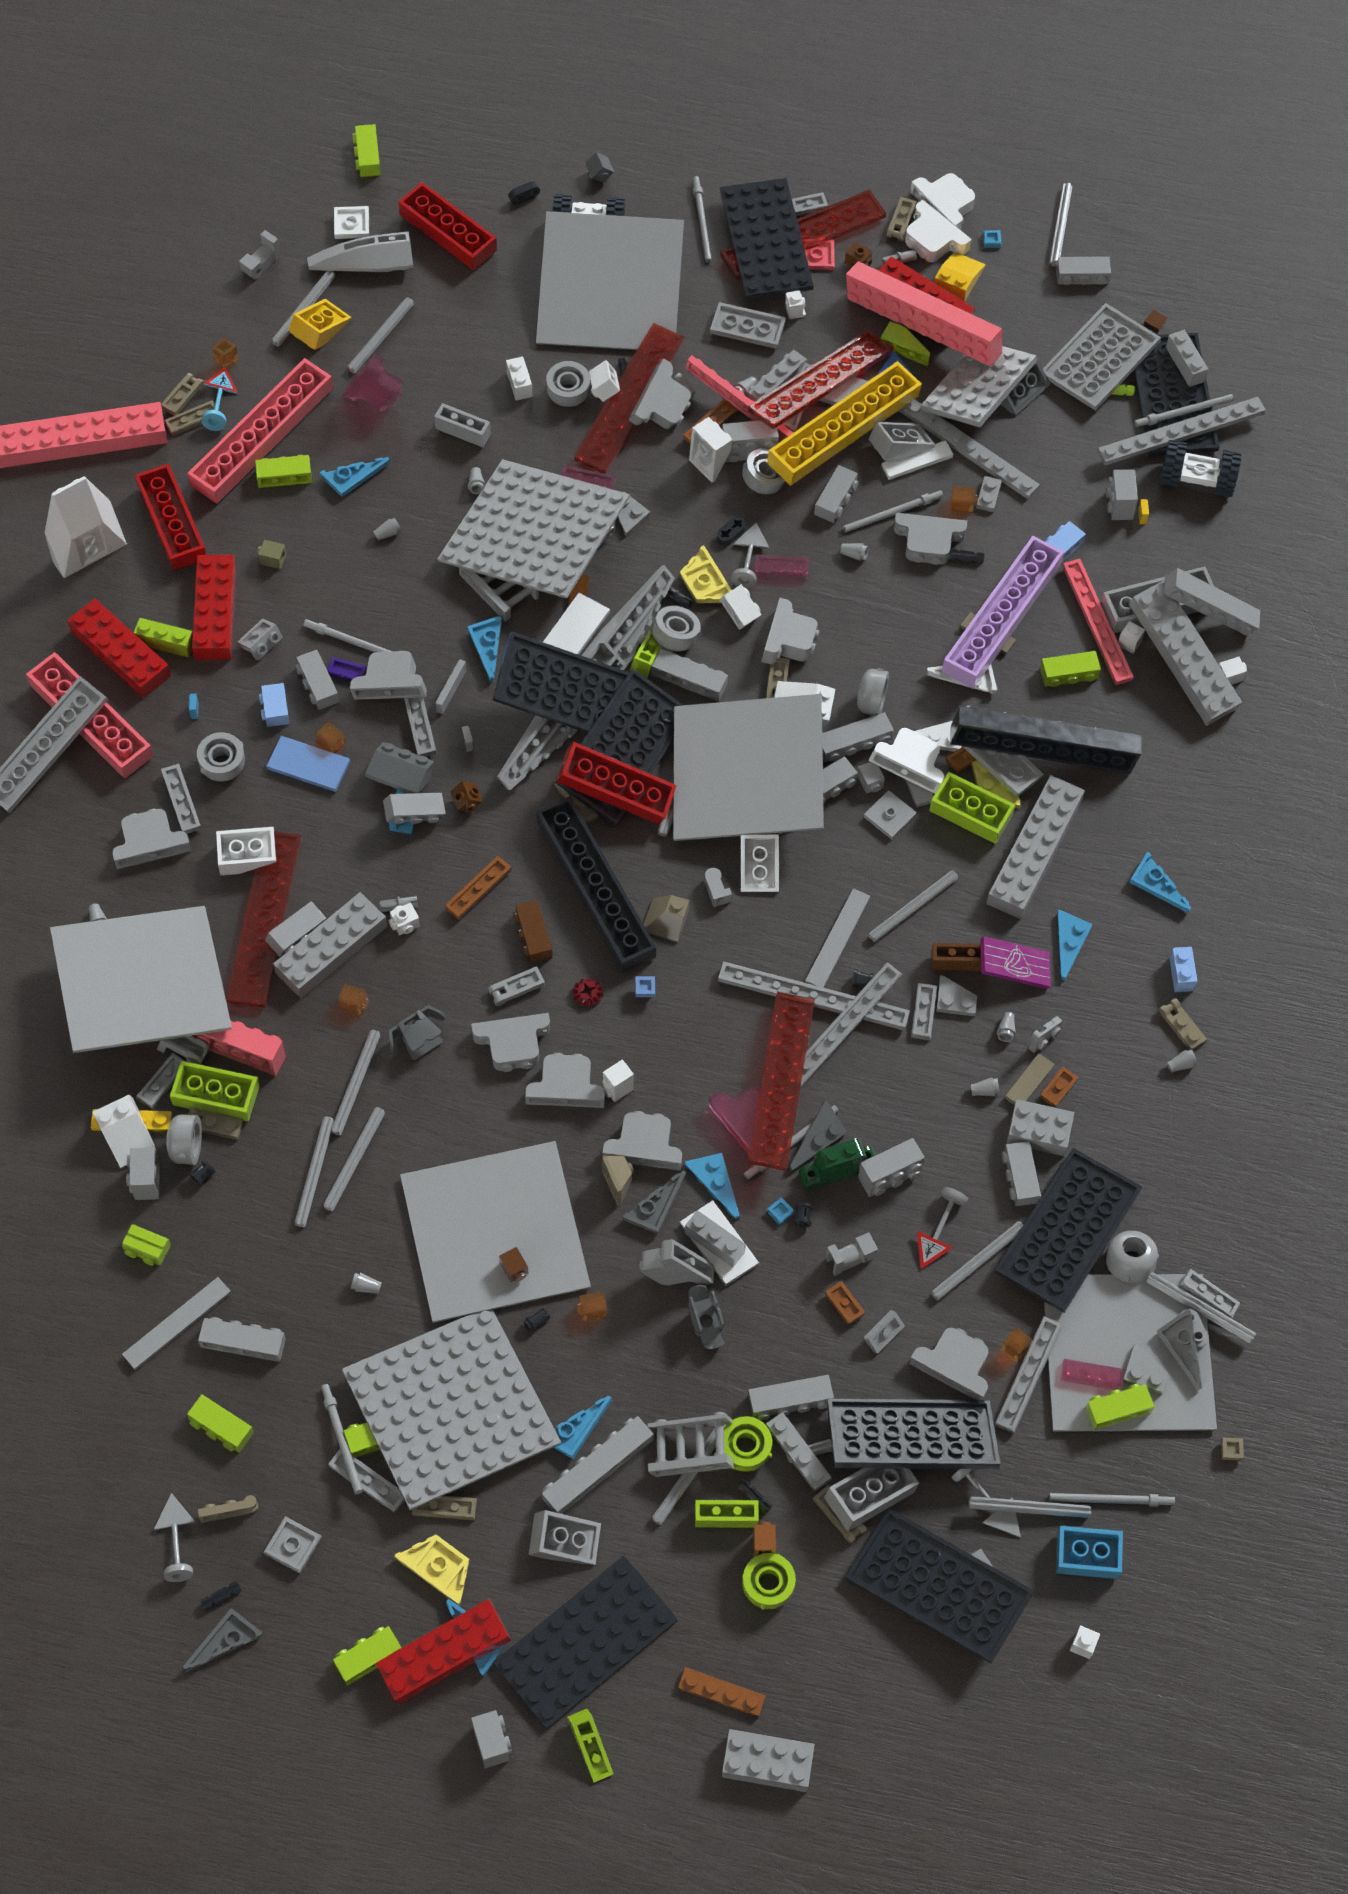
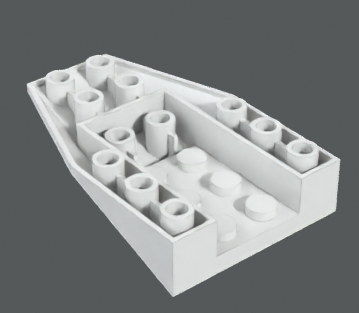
[45,476,127,578]

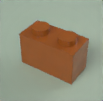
[753,1522,776,1558]

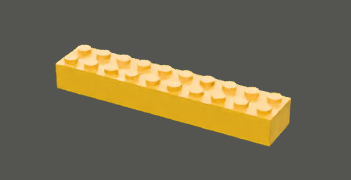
[766,361,922,486]

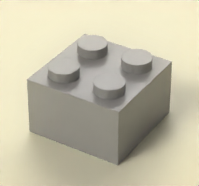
[1106,470,1138,520]
[126,1147,160,1200]
[471,1710,512,1768]

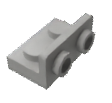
[237,618,283,660]

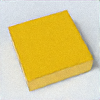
[1138,499,1149,524]

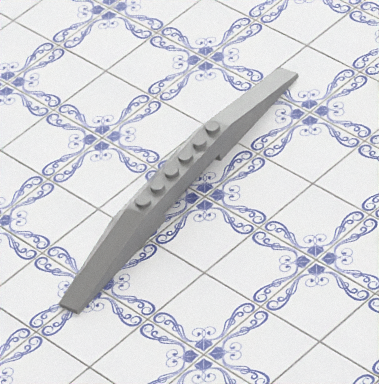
[497,565,675,790]

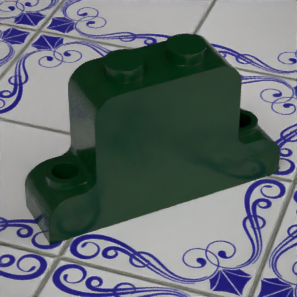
[798,1139,876,1192]

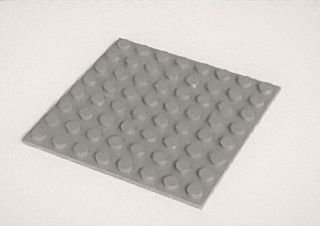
[536,211,684,353]
[437,459,630,598]
[673,694,824,841]
[50,906,232,1053]
[400,1141,591,1323]
[1044,1274,1217,1432]
[342,1310,561,1510]

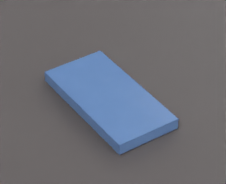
[266,736,350,792]

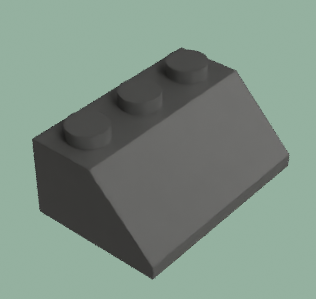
[1000,359,1051,415]
[365,742,434,794]

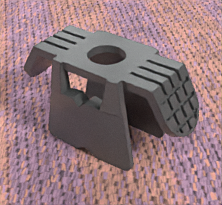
[389,1005,446,1061]
[688,1284,725,1349]

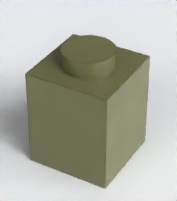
[257,540,286,569]

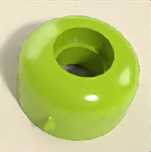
[724,1416,772,1472]
[742,1553,796,1610]

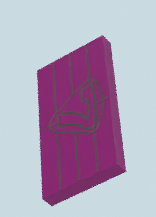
[980,936,1051,989]

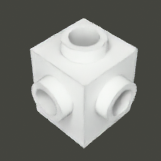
[389,903,420,935]

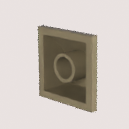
[643,895,690,943]
[602,1156,634,1206]

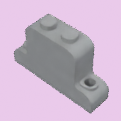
[629,358,691,429]
[894,513,967,565]
[761,598,820,664]
[350,651,427,700]
[113,809,191,869]
[471,1013,550,1072]
[525,1053,605,1108]
[602,1111,682,1171]
[639,1239,714,1285]
[909,1328,988,1400]

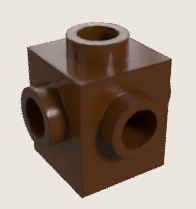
[845,241,873,268]
[450,781,483,812]

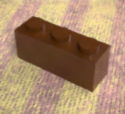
[513,899,553,963]
[931,943,981,971]

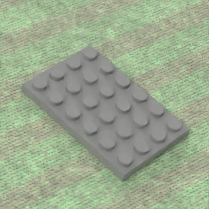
[1043,303,1161,411]
[921,346,1037,427]

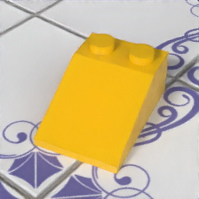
[934,252,986,302]
[288,299,351,350]

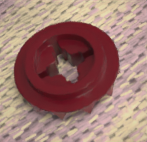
[572,978,603,1007]

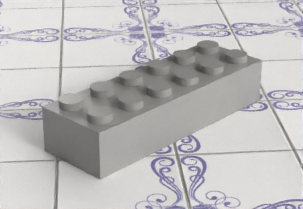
[1101,566,1214,633]
[273,892,387,998]

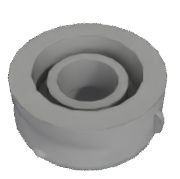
[546,361,590,407]
[742,448,785,494]
[652,606,701,652]
[857,668,889,716]
[197,732,245,782]
[166,1114,202,1165]
[1106,1230,1159,1283]

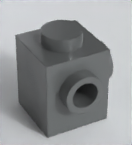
[585,152,614,183]

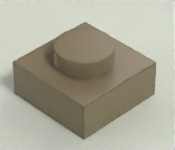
[1221,1437,1244,1461]

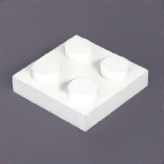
[334,206,369,239]

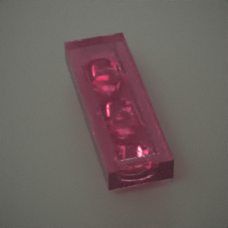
[561,465,616,490]
[755,555,810,577]
[1060,1359,1125,1391]

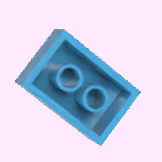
[1056,1526,1123,1579]

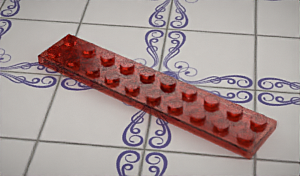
[720,189,886,280]
[574,323,685,475]
[748,330,894,429]
[227,831,302,1008]
[747,991,815,1171]

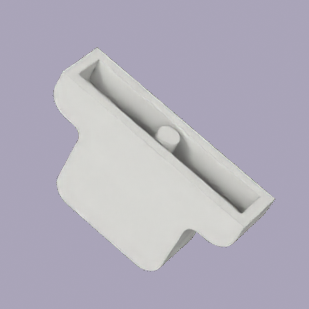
[910,173,975,230]
[905,200,972,262]
[869,728,944,793]

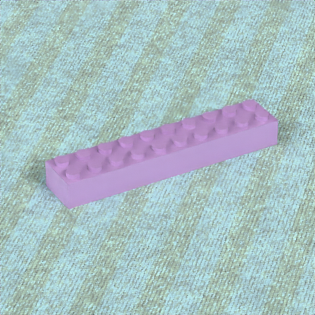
[942,536,1064,689]

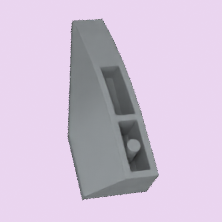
[307,232,413,272]

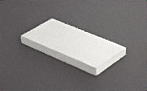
[543,593,610,655]
[680,1201,759,1286]

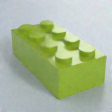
[929,772,1015,844]
[170,1061,260,1122]

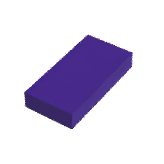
[327,657,367,682]

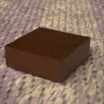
[1144,310,1168,333]

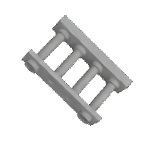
[459,568,539,622]
[648,1412,734,1477]

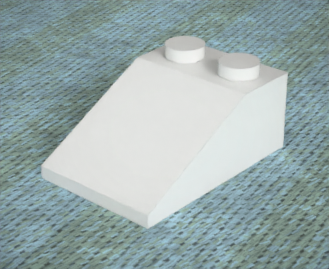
[689,417,732,483]
[774,681,835,730]
[216,827,276,875]
[741,835,779,892]
[93,1095,157,1168]

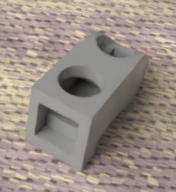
[705,868,732,907]

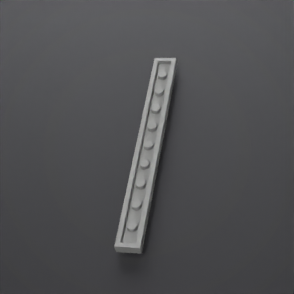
[1098,397,1266,465]
[899,399,1040,499]
[718,961,910,1031]

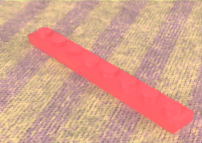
[685,355,794,442]
[1062,559,1134,685]

